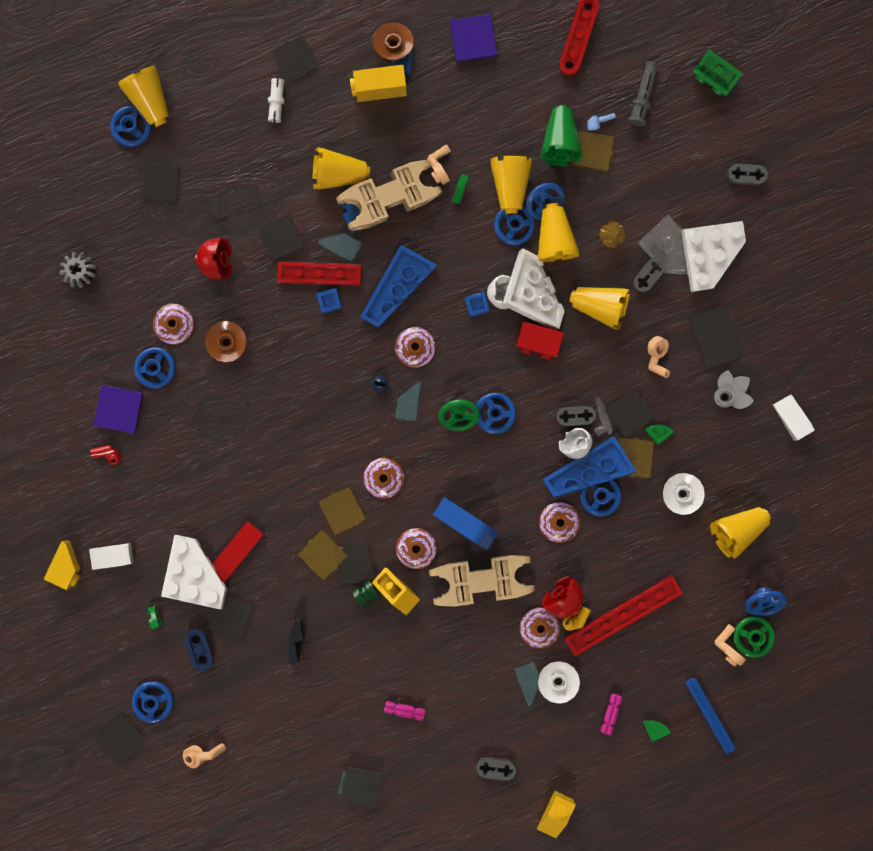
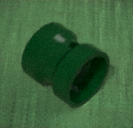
[352,580,381,608]

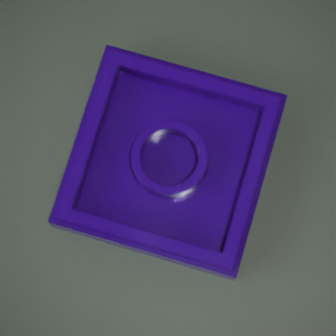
[450,14,497,63]
[93,385,144,434]

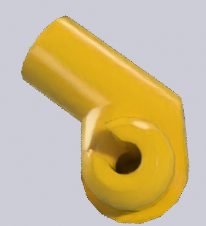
[563,606,591,631]

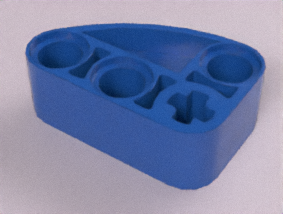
[433,497,499,550]

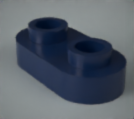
[185,629,214,671]

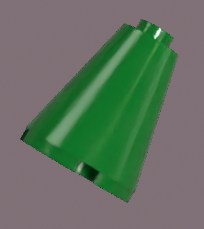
[541,105,583,166]

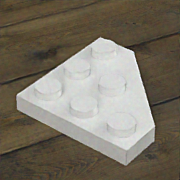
[681,221,746,292]
[502,249,564,330]
[161,535,227,609]

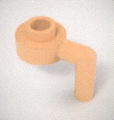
[427,144,451,185]
[648,336,670,378]
[715,624,746,667]
[183,744,226,768]

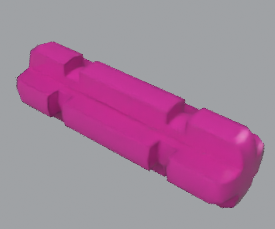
[601,694,622,735]
[384,701,425,721]

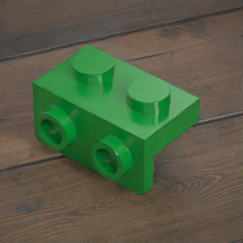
[693,49,743,96]

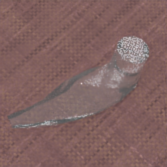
[594,396,612,436]

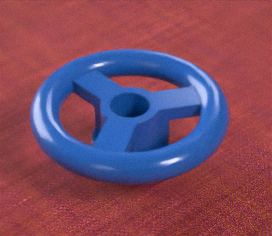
[110,106,152,147]
[526,183,565,220]
[494,206,535,245]
[134,347,175,389]
[476,393,516,434]
[580,480,622,517]
[745,587,787,616]
[132,681,173,723]

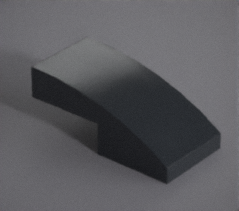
[289,618,305,664]

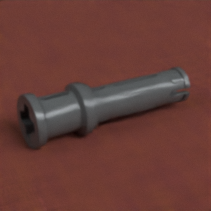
[628,61,659,126]

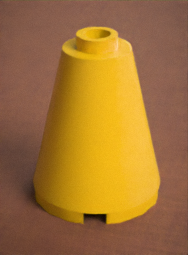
[118,65,169,127]
[313,147,370,190]
[490,156,532,214]
[538,203,579,262]
[570,287,630,330]
[710,507,771,559]

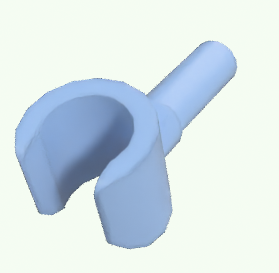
[587,113,616,130]

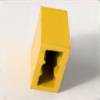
[350,65,407,102]

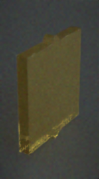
[572,131,614,171]
[619,438,654,478]
[319,487,365,535]
[298,530,348,580]

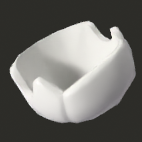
[487,275,511,309]
[559,428,592,459]

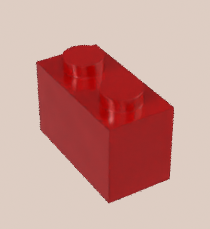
[516,322,563,361]

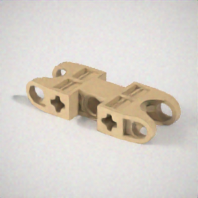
[336,160,442,231]
[429,555,535,606]

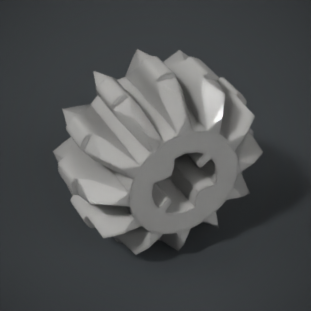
[59,252,96,288]

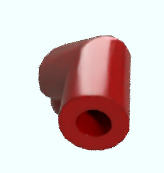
[90,445,121,465]

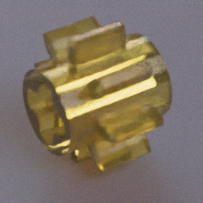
[600,221,626,248]

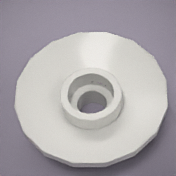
[663,473,705,515]
[538,661,580,704]

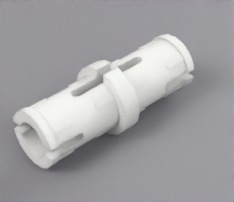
[268,78,285,123]

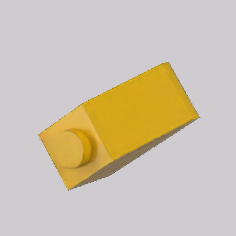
[44,540,80,590]
[372,567,420,615]
[537,791,576,838]

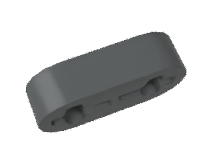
[727,164,768,186]
[634,256,666,292]
[556,406,596,426]
[476,757,516,780]

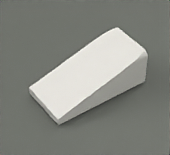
[773,395,815,441]
[89,543,134,570]

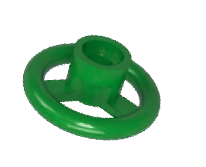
[438,399,480,431]
[733,616,775,658]

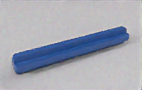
[686,677,735,754]

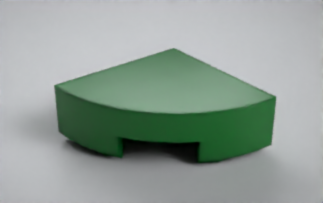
[452,174,469,204]
[644,425,674,445]
[147,605,163,629]
[643,720,671,742]

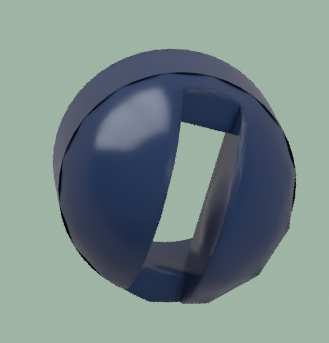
[372,376,389,393]

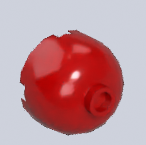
[195,238,233,280]
[542,576,584,619]

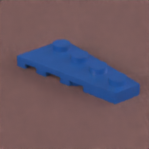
[360,245,437,328]
[543,437,637,498]

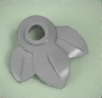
[714,371,754,409]

